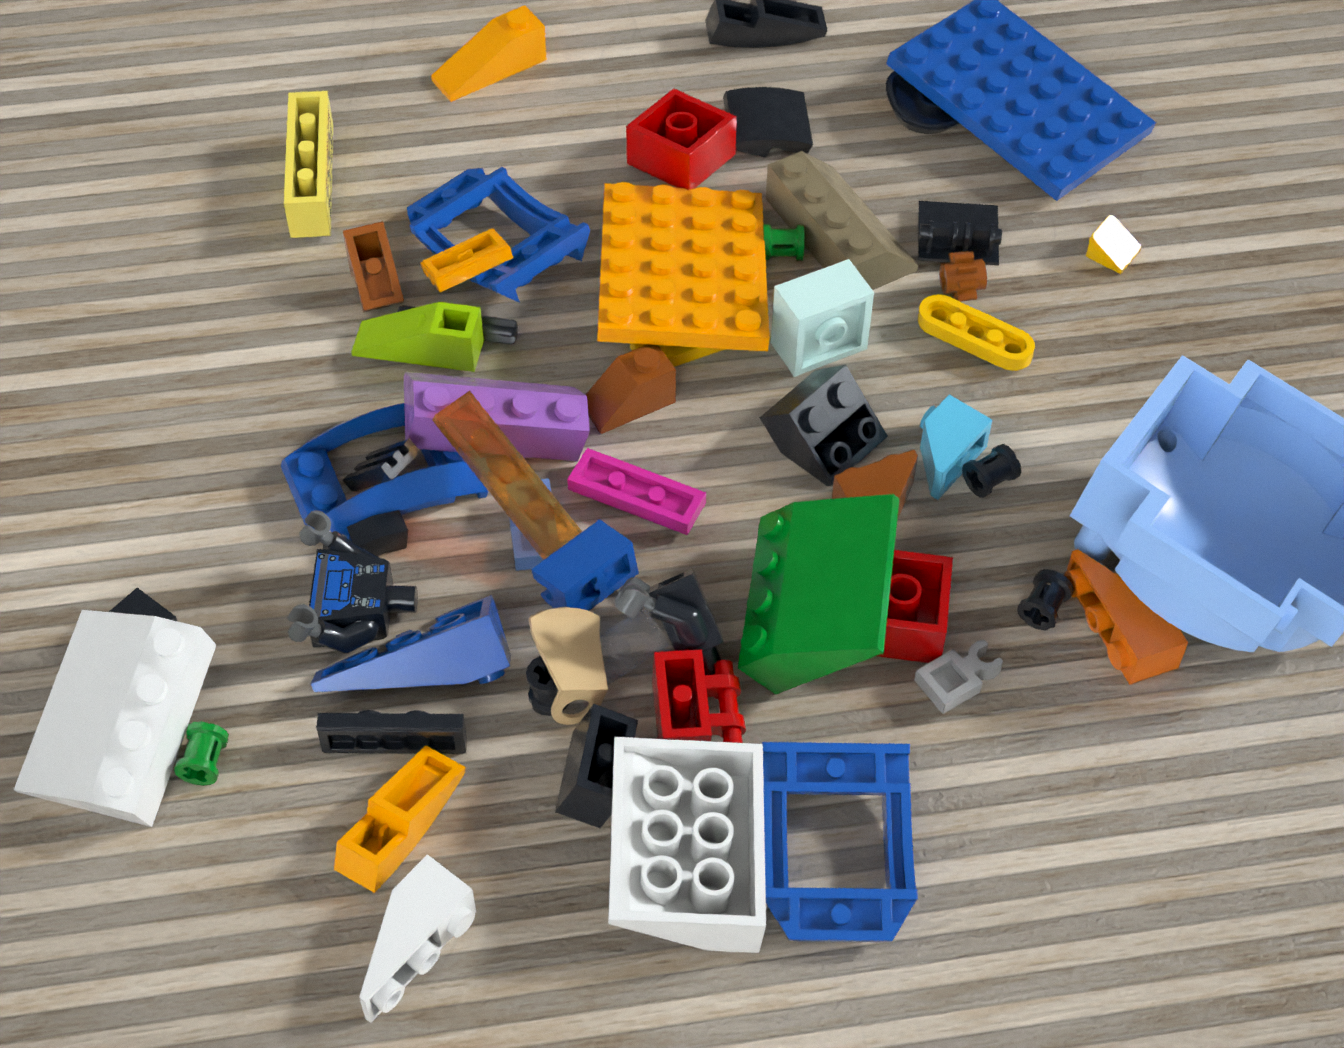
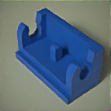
[531,519,639,611]

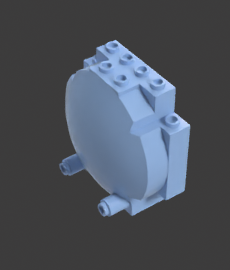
[1070,355,1344,653]

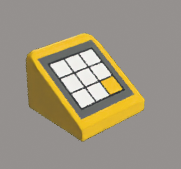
[1086,215,1141,274]

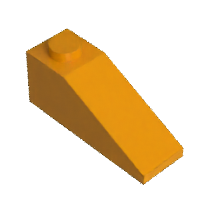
[431,5,547,102]

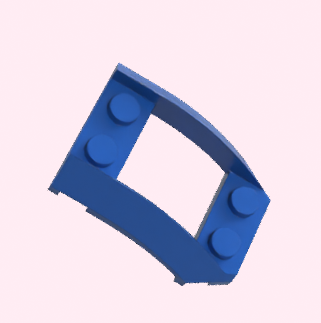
[407,167,590,303]
[281,403,488,541]
[762,742,918,942]

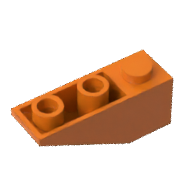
[1064,549,1188,685]

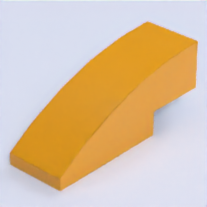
[334,745,466,893]

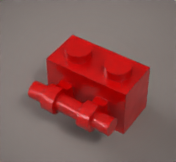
[652,649,746,743]

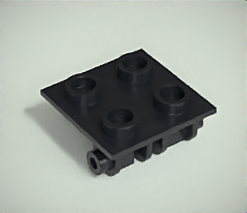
[918,201,1002,266]

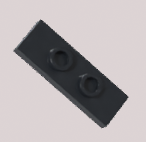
[316,710,467,754]

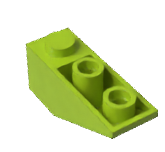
[351,302,484,372]

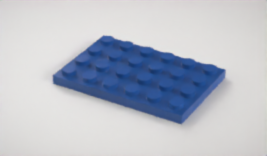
[886,0,1156,201]

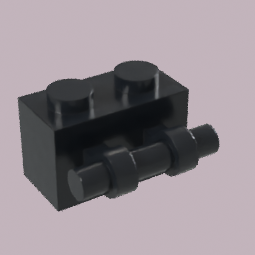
[555,704,638,828]

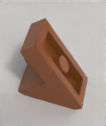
[342,221,404,313]

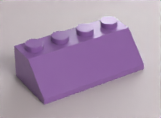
[404,372,590,461]

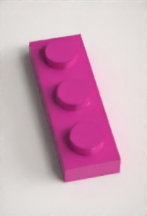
[567,448,706,535]

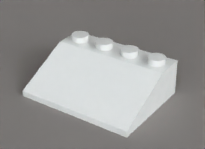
[14,610,216,827]
[608,737,766,953]

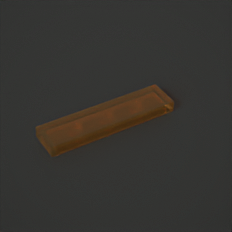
[432,390,582,560]

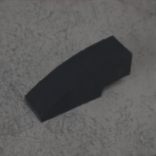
[705,0,828,48]

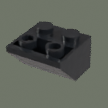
[759,365,888,486]

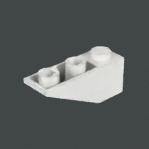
[359,854,476,1023]

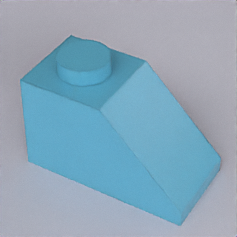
[920,394,992,500]

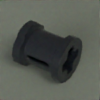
[962,444,1022,498]
[1017,569,1074,631]
[526,656,569,716]

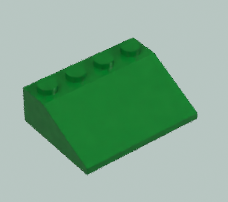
[738,494,899,695]

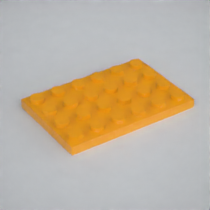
[597,182,770,352]

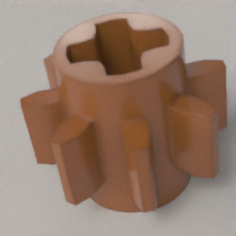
[939,251,987,302]

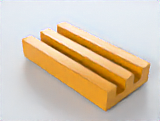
[420,228,513,293]

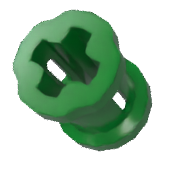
[763,224,804,261]
[174,721,229,786]

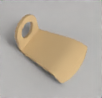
[528,607,608,725]

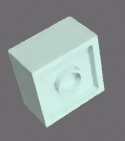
[771,259,874,377]

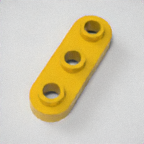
[918,294,1035,371]

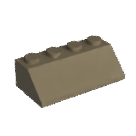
[766,151,918,290]

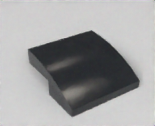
[723,87,813,158]

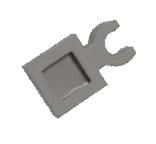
[914,640,1003,714]

